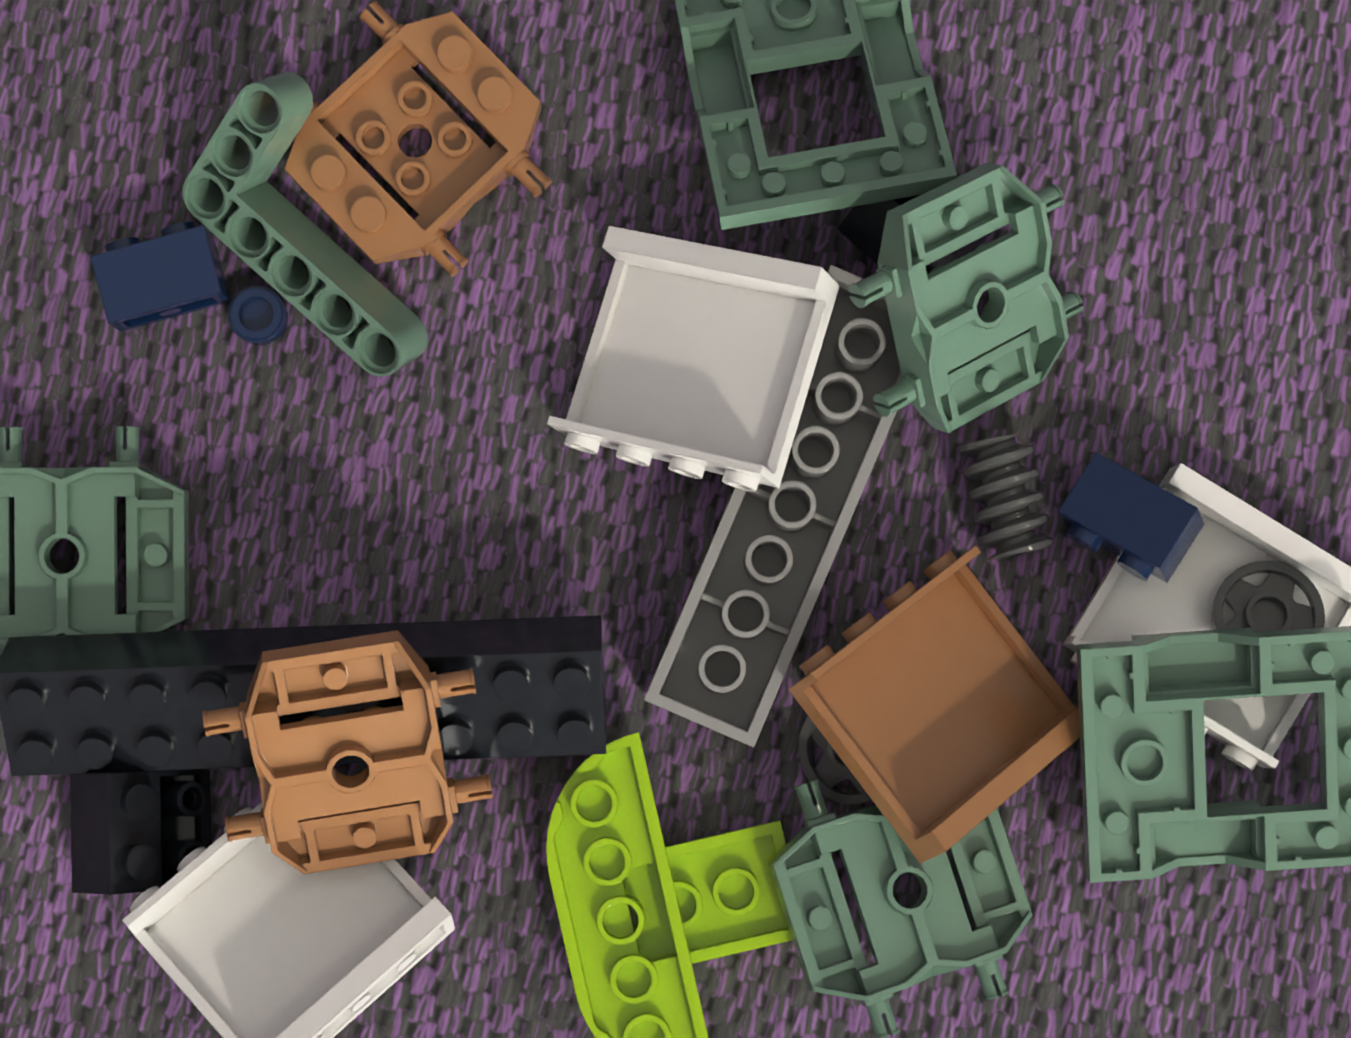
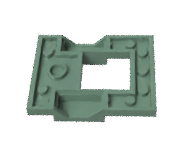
[673,0,957,230]
[1076,626,1351,883]

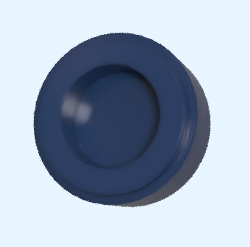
[228,285,288,345]

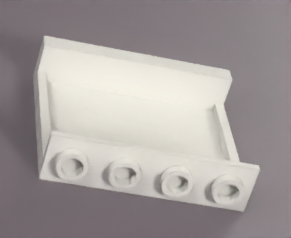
[547,226,840,492]
[1063,463,1351,772]
[122,802,455,1038]

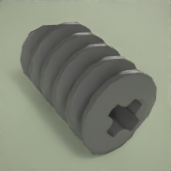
[958,434,1053,561]

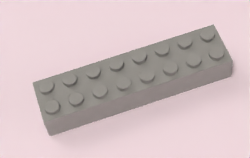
[644,265,902,747]

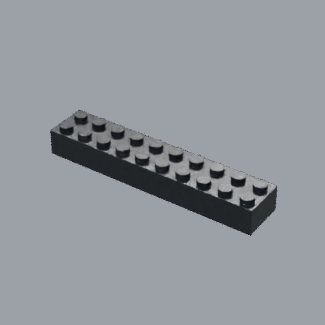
[0,615,607,776]

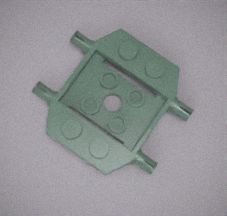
[849,162,1084,433]
[0,426,190,657]
[768,779,1033,1038]

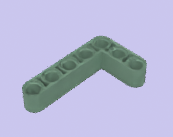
[183,71,428,377]

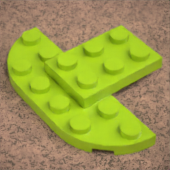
[546,732,792,1038]

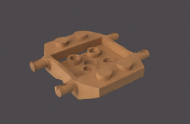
[284,1,552,277]
[202,630,493,874]

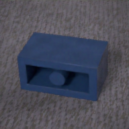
[90,222,231,332]
[1058,453,1204,583]

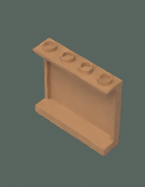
[788,546,1080,864]

